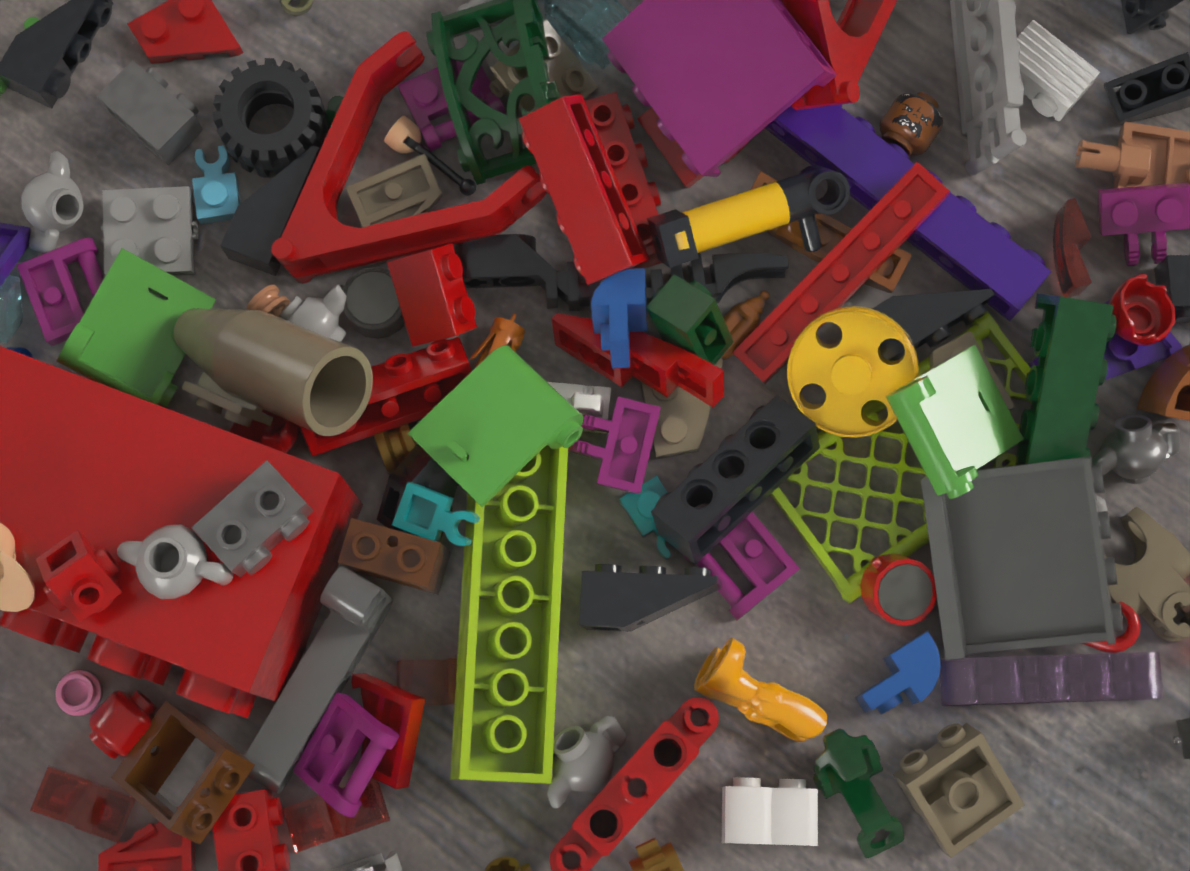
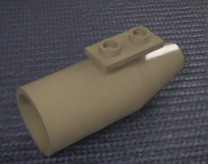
[174,308,373,436]

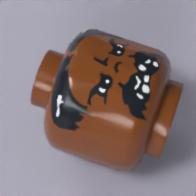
[879,92,943,157]

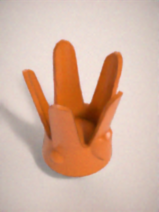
[469,313,526,367]

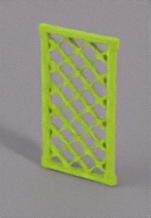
[770,312,1032,604]

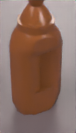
[722,290,770,360]

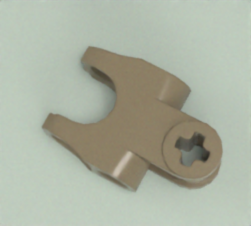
[1105,506,1190,642]

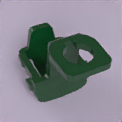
[813,728,904,858]

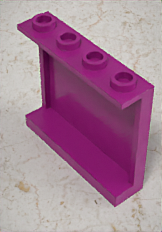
[602,0,837,177]

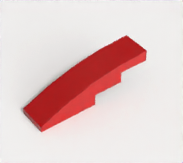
[551,313,724,408]

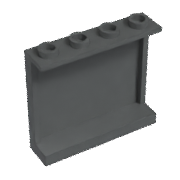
[921,456,1124,660]

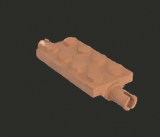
[1075,122,1190,188]

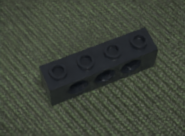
[651,395,820,565]

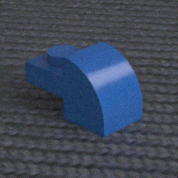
[591,268,647,368]
[855,631,941,715]

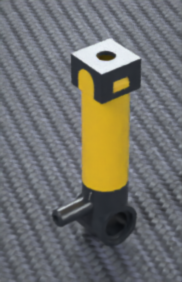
[647,165,850,268]

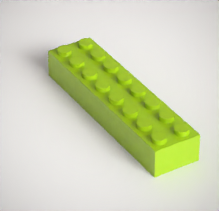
[450,445,568,784]

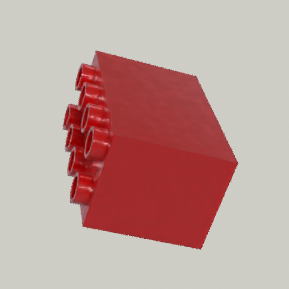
[0,346,363,718]

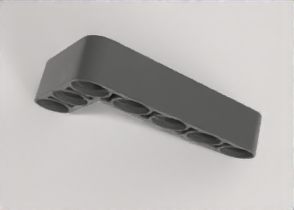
[244,566,393,794]

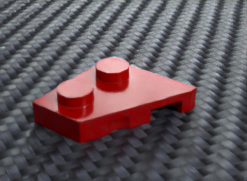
[127,0,243,64]
[351,673,425,789]
[98,806,195,871]

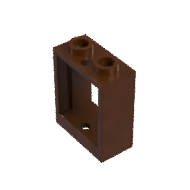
[338,518,451,595]
[111,700,255,844]

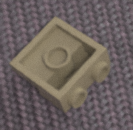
[893,723,1025,858]

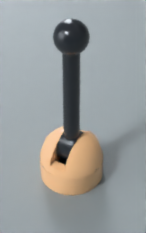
[384,115,476,196]

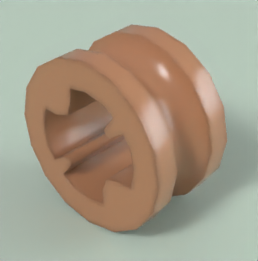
[246,284,290,318]

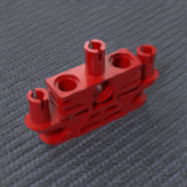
[549,697,719,871]

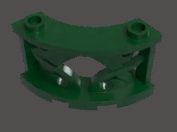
[426,0,561,185]

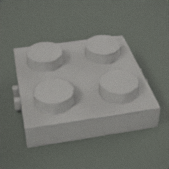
[101,186,199,276]

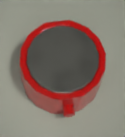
[860,553,937,626]

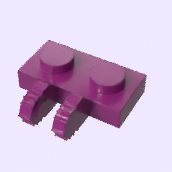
[1098,183,1190,266]
[568,397,661,495]

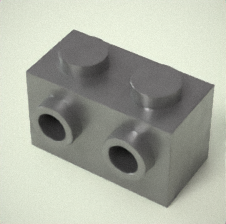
[96,60,203,165]
[191,460,314,577]

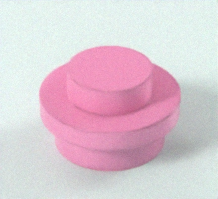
[56,670,103,716]

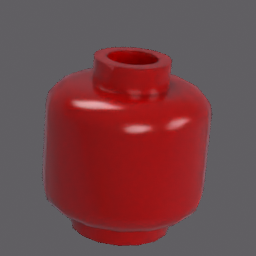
[88,690,157,759]

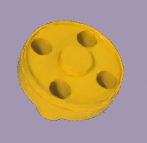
[787,306,919,437]

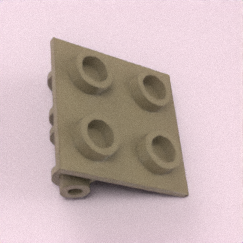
[489,19,599,111]

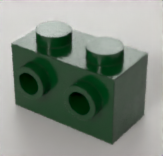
[646,274,734,365]

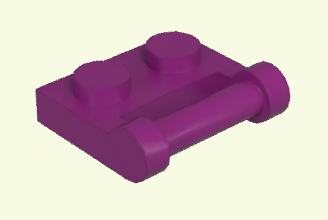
[398,61,507,152]
[17,238,104,346]
[681,512,800,621]
[293,693,399,817]

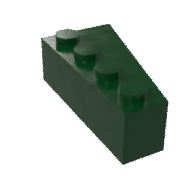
[1015,293,1116,465]

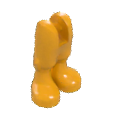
[694,638,827,743]

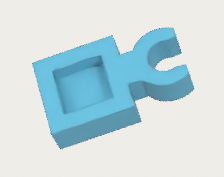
[192,145,241,224]

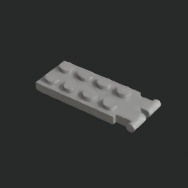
[950,0,1027,175]

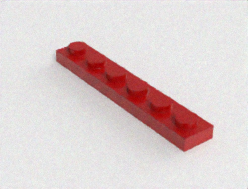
[732,162,950,384]

